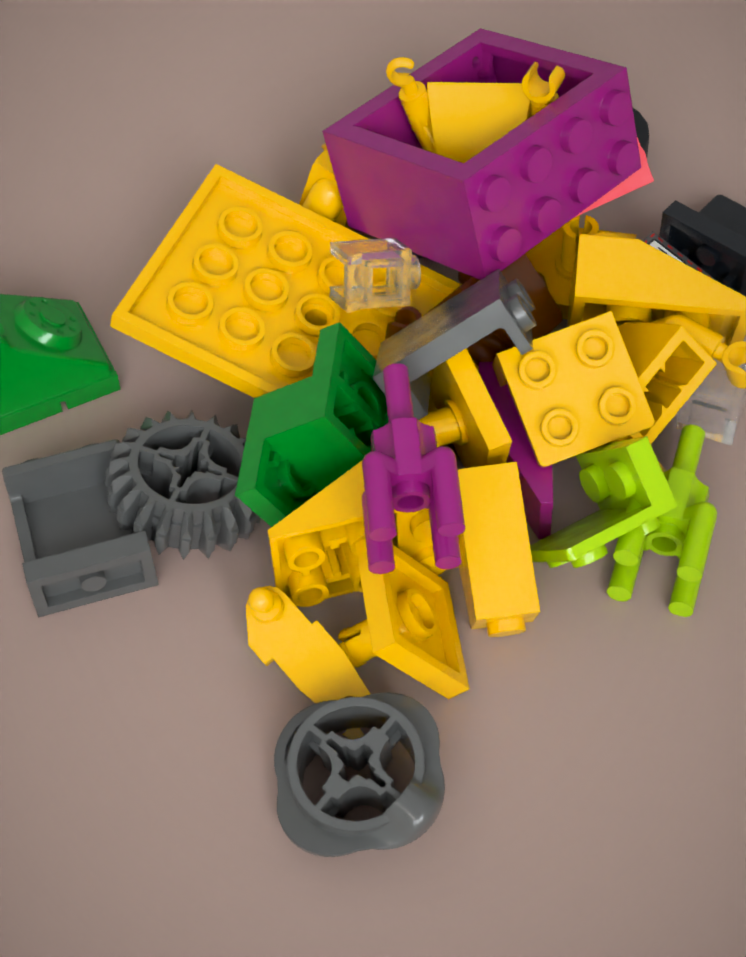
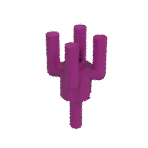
[362,363,466,574]

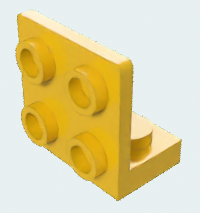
[492,311,655,468]

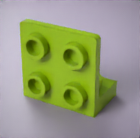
[530,436,678,568]

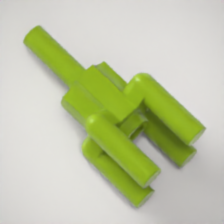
[607,425,717,617]

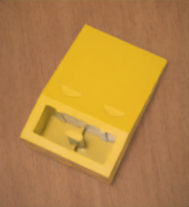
[267,436,458,607]

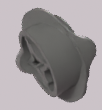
[274,692,445,857]

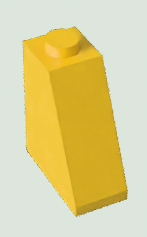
[458,462,540,637]

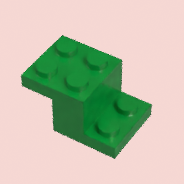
[235,322,388,527]

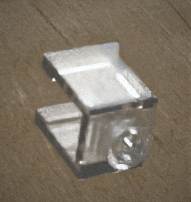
[330,238,421,313]

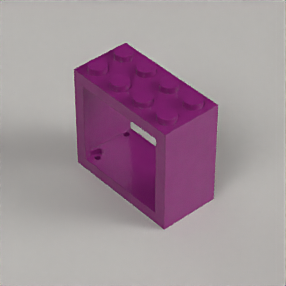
[322,28,641,280]

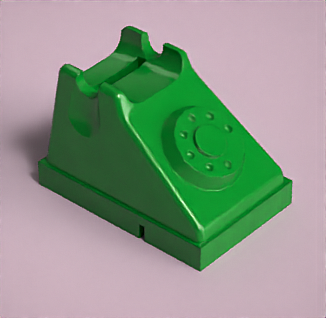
[0,294,121,435]

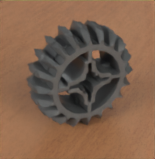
[105,410,261,560]

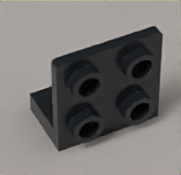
[659,195,746,296]

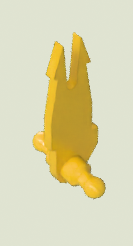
[246,586,370,740]

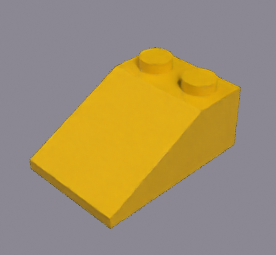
[567,232,746,363]

